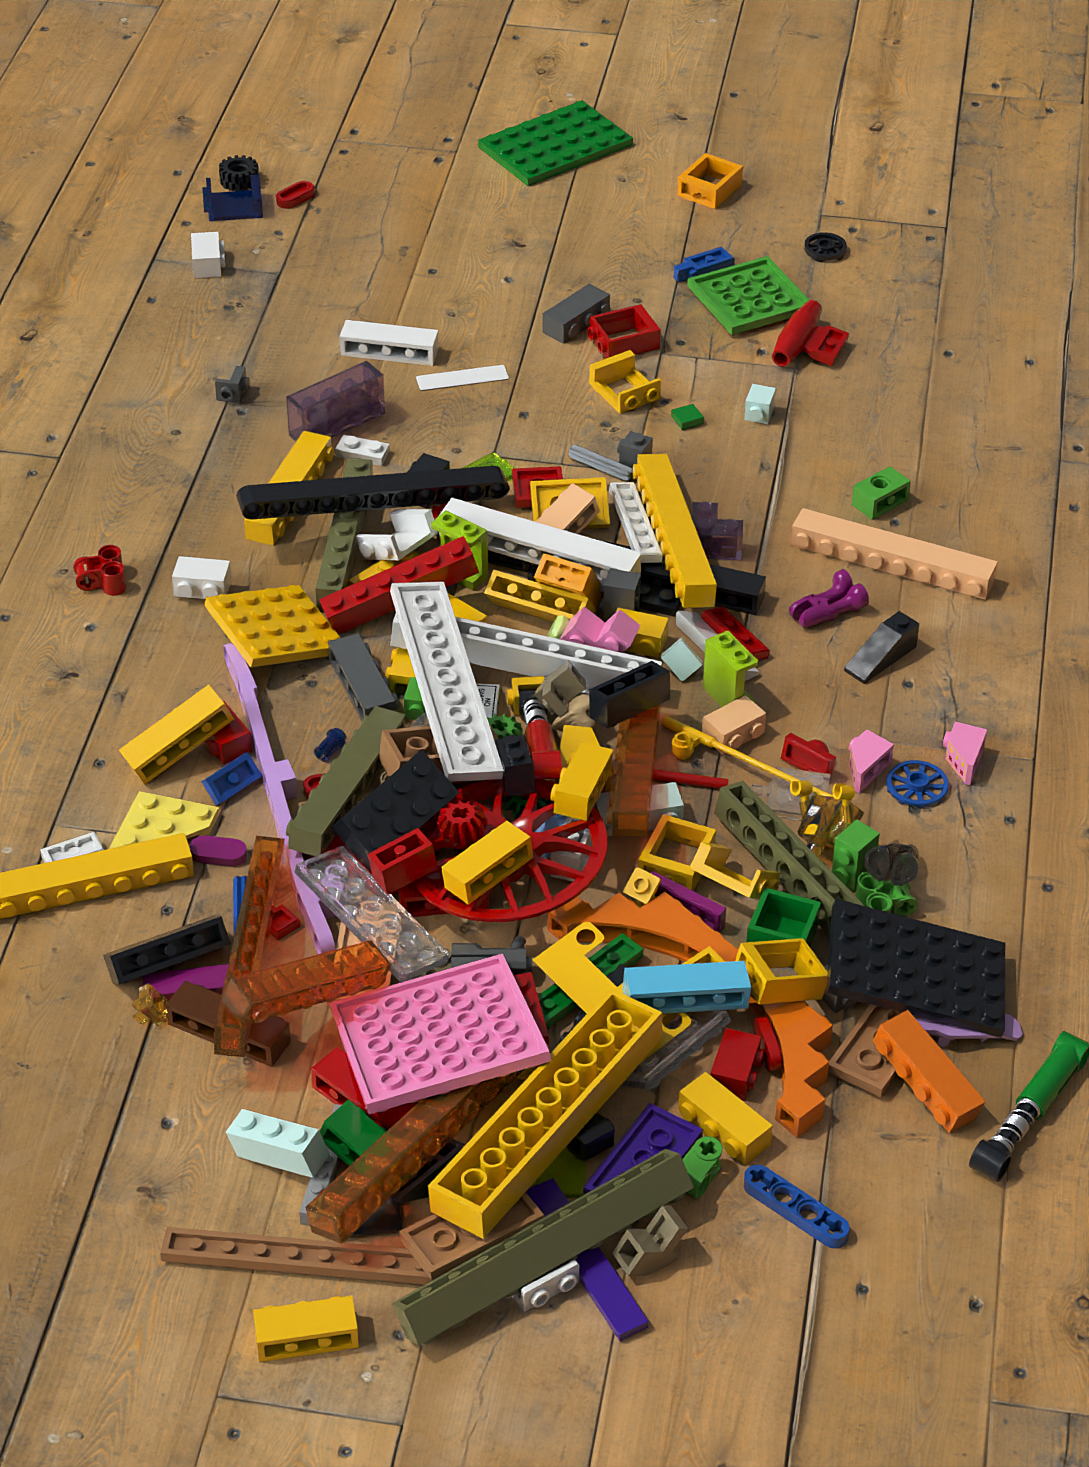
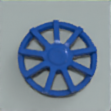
[886,760,949,809]

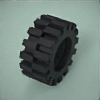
[219,155,259,192]

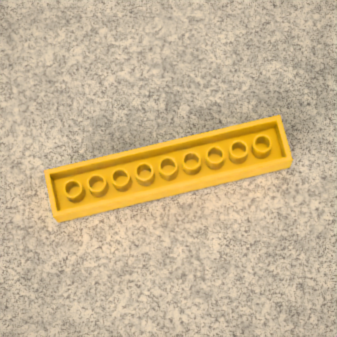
[428,988,663,1239]

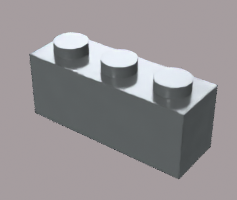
[542,284,610,344]

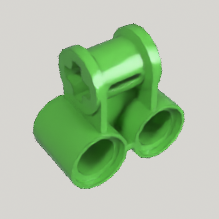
[855,872,918,916]

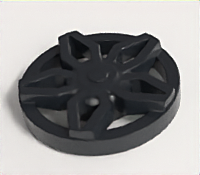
[804,232,847,262]

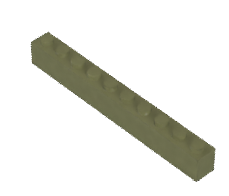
[392,1149,694,1345]

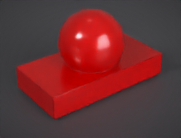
[780,733,836,783]

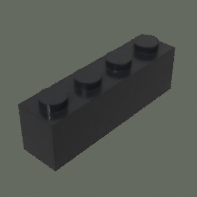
[103,915,231,984]

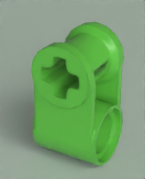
[682,1136,722,1199]

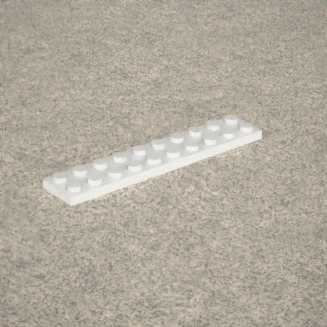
[390,582,504,782]

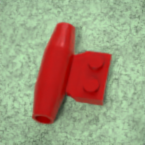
[772,300,850,367]

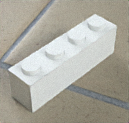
[340,320,439,366]

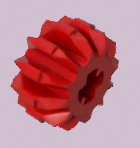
[437,800,487,847]

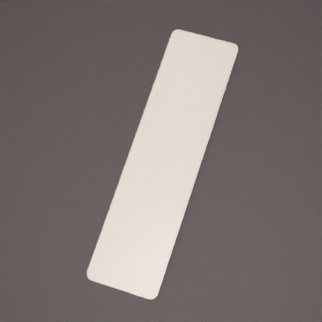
[416,365,508,390]

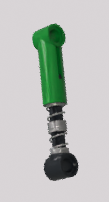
[969,1031,1089,1182]

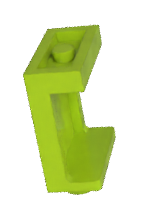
[431,510,488,591]
[703,631,758,707]

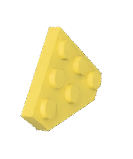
[109,791,219,849]

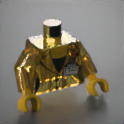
[790,780,864,858]

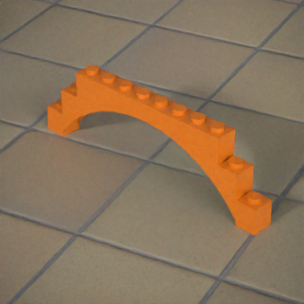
[547,892,833,1138]

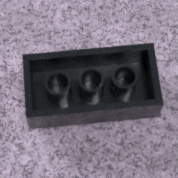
[331,749,459,871]

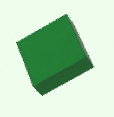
[671,404,704,430]

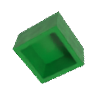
[746,887,821,947]

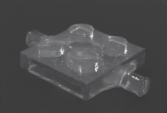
[751,766,843,824]

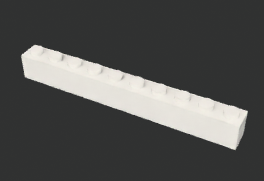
[390,613,662,689]

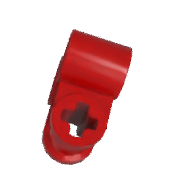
[73,545,126,596]

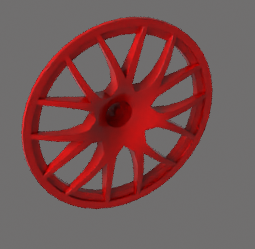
[412,779,608,922]

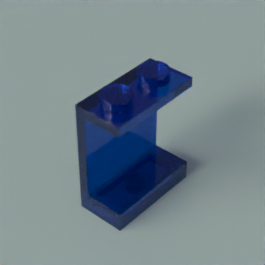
[202,175,263,221]

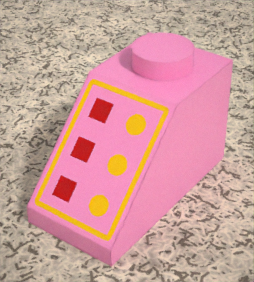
[943,721,987,785]
[848,730,894,793]

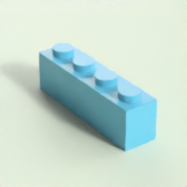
[622,961,751,1014]

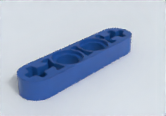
[743,1165,850,1248]

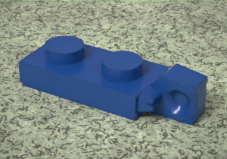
[673,247,735,282]

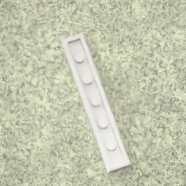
[609,482,663,563]

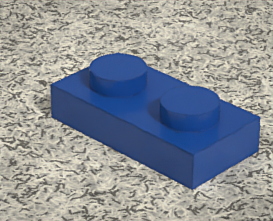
[201,752,262,805]

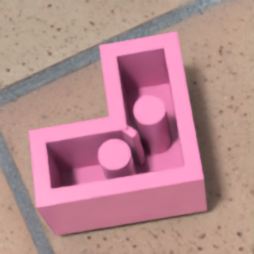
[560,607,640,653]

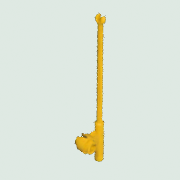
[661,716,839,806]

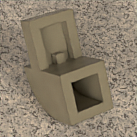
[534,660,586,717]
[612,1205,688,1276]

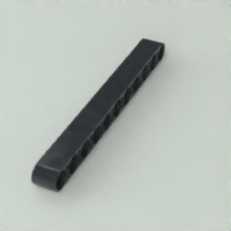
[236,466,510,520]

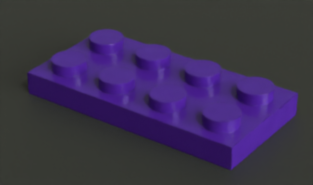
[583,1103,703,1223]

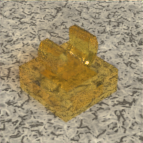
[132,983,168,1026]

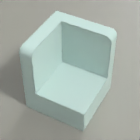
[661,637,702,681]

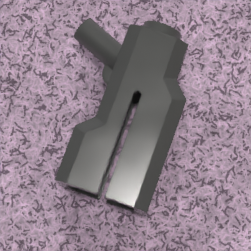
[451,936,532,975]

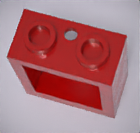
[587,304,661,359]

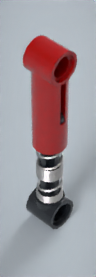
[519,690,562,780]

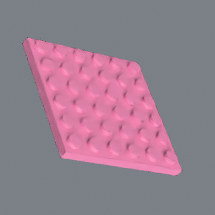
[329,954,551,1114]

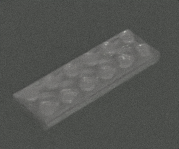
[294,846,449,983]

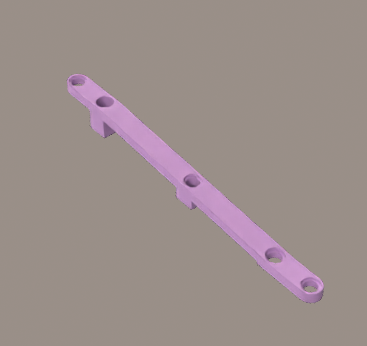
[223,643,347,959]

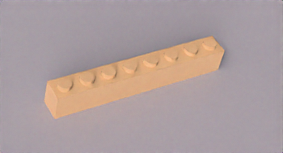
[791,508,998,600]

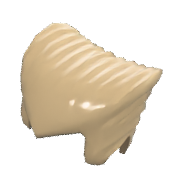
[552,692,596,732]

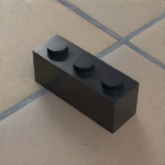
[589,661,670,729]

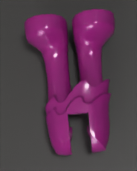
[789,569,869,628]

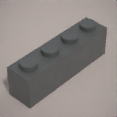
[328,633,399,721]

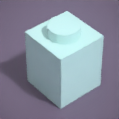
[744,384,776,424]

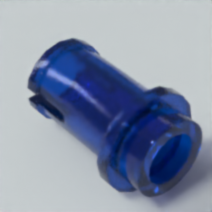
[314,728,347,762]

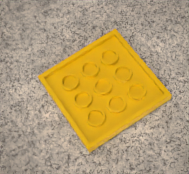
[204,585,341,668]

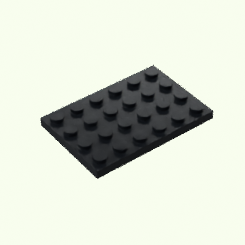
[826,899,1005,1038]

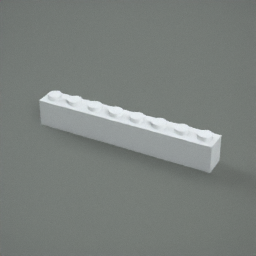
[439,498,641,582]

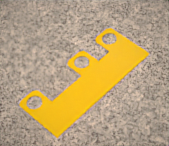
[533,922,691,1062]

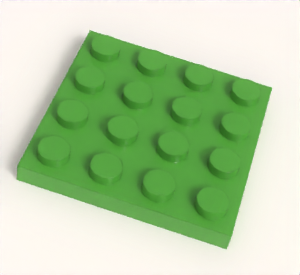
[687,256,809,335]

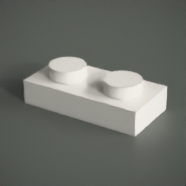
[335,435,390,466]

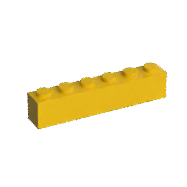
[244,431,334,546]

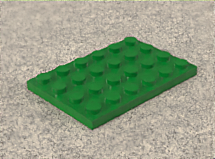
[478,100,633,186]

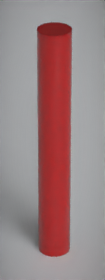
[645,768,729,789]

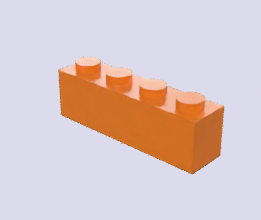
[872,1010,986,1134]

